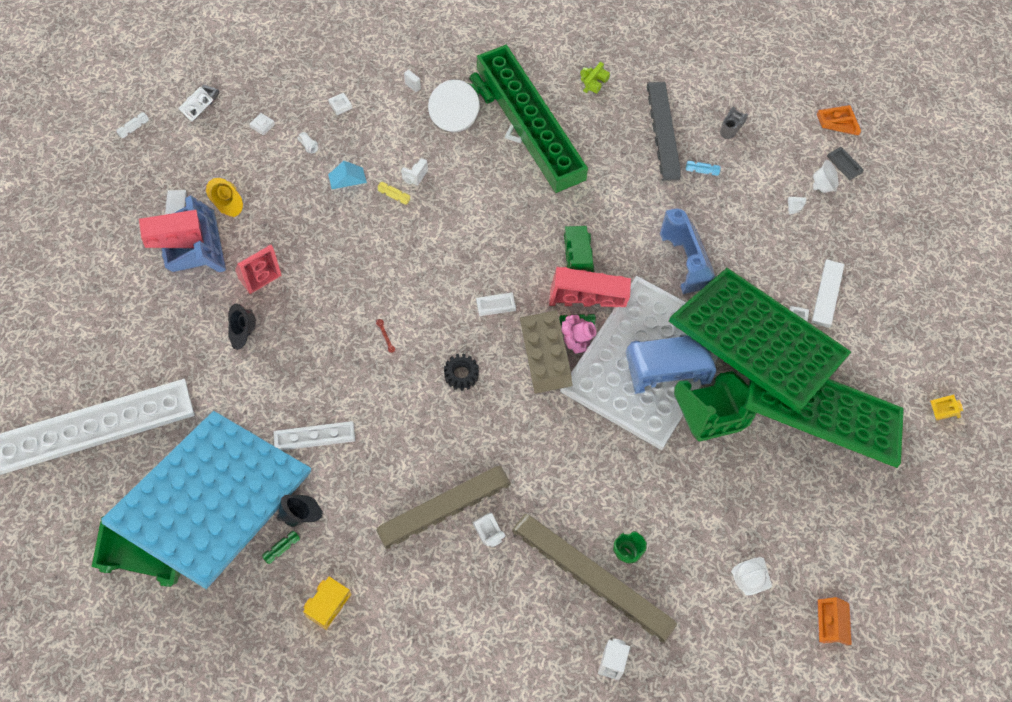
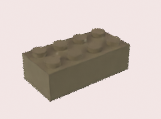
[520,310,573,394]

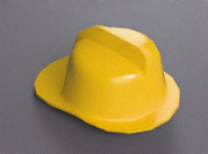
[206,178,243,217]

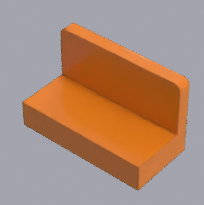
[818,597,852,645]

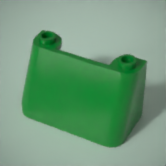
[674,371,757,442]
[91,516,181,587]

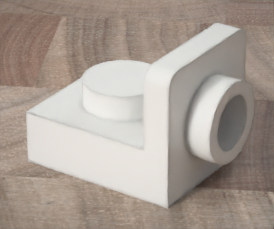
[401,158,428,186]

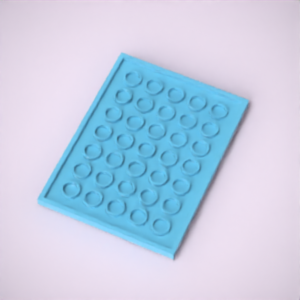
[101,411,311,590]

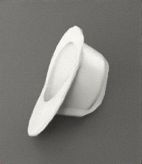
[813,160,839,193]
[731,557,772,596]

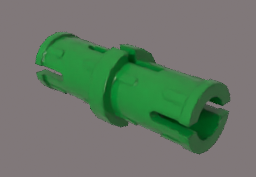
[469,72,495,104]

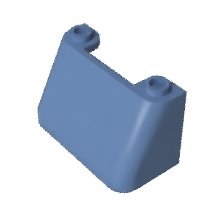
[660,209,716,294]
[626,335,716,394]

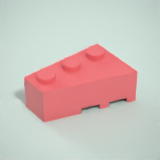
[139,210,204,248]

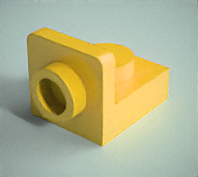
[930,394,964,421]

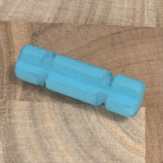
[686,161,721,176]

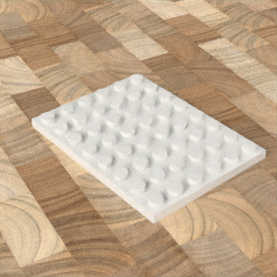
[560,276,719,450]

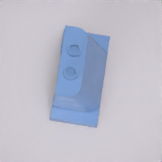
[162,195,226,272]

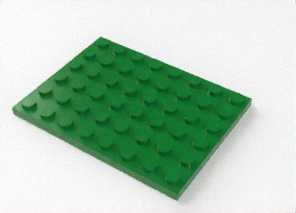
[668,268,852,414]

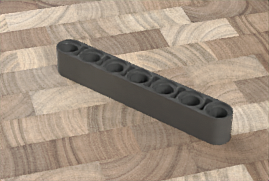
[647,82,681,181]

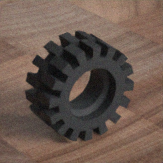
[444,354,479,391]

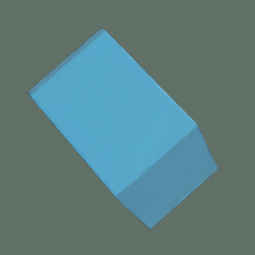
[328,161,367,189]

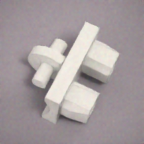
[178,87,213,122]

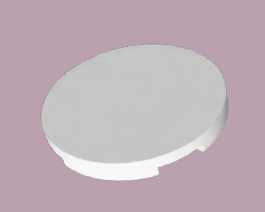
[428,80,480,132]

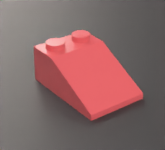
[235,245,282,294]

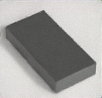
[827,147,864,180]

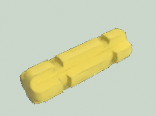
[377,182,411,205]

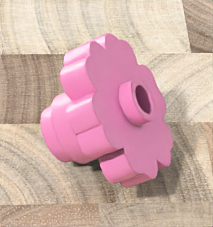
[562,315,596,354]

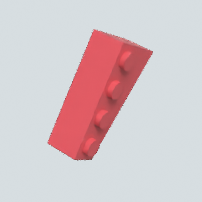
[549,267,631,307]

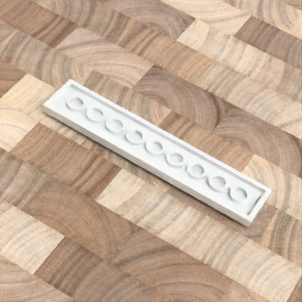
[0,379,195,475]

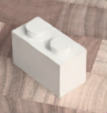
[598,639,630,681]

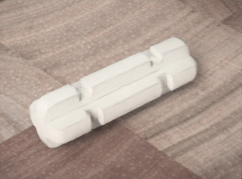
[116,112,149,138]

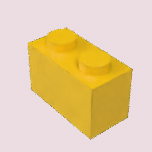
[303,576,352,630]

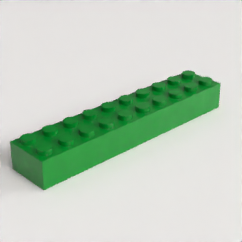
[477,44,588,194]

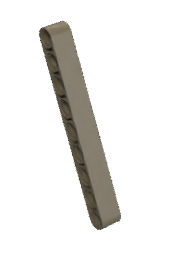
[512,514,677,643]

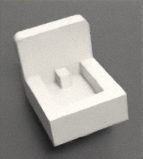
[472,513,505,547]

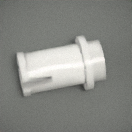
[298,132,318,154]

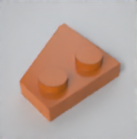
[817,105,861,135]

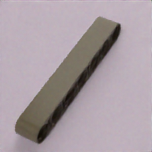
[376,466,511,549]

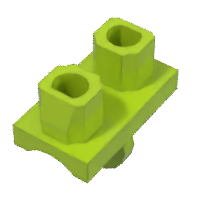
[580,62,610,94]

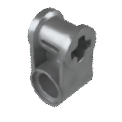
[720,107,748,139]

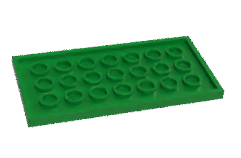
[745,379,904,468]

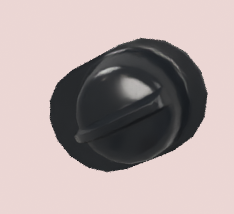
[228,303,256,350]
[276,495,323,527]

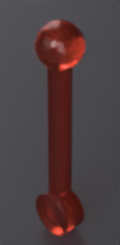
[376,319,395,353]

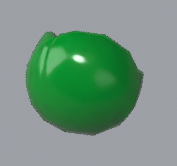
[613,531,647,564]

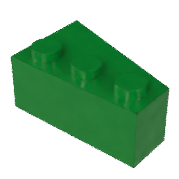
[564,225,594,272]

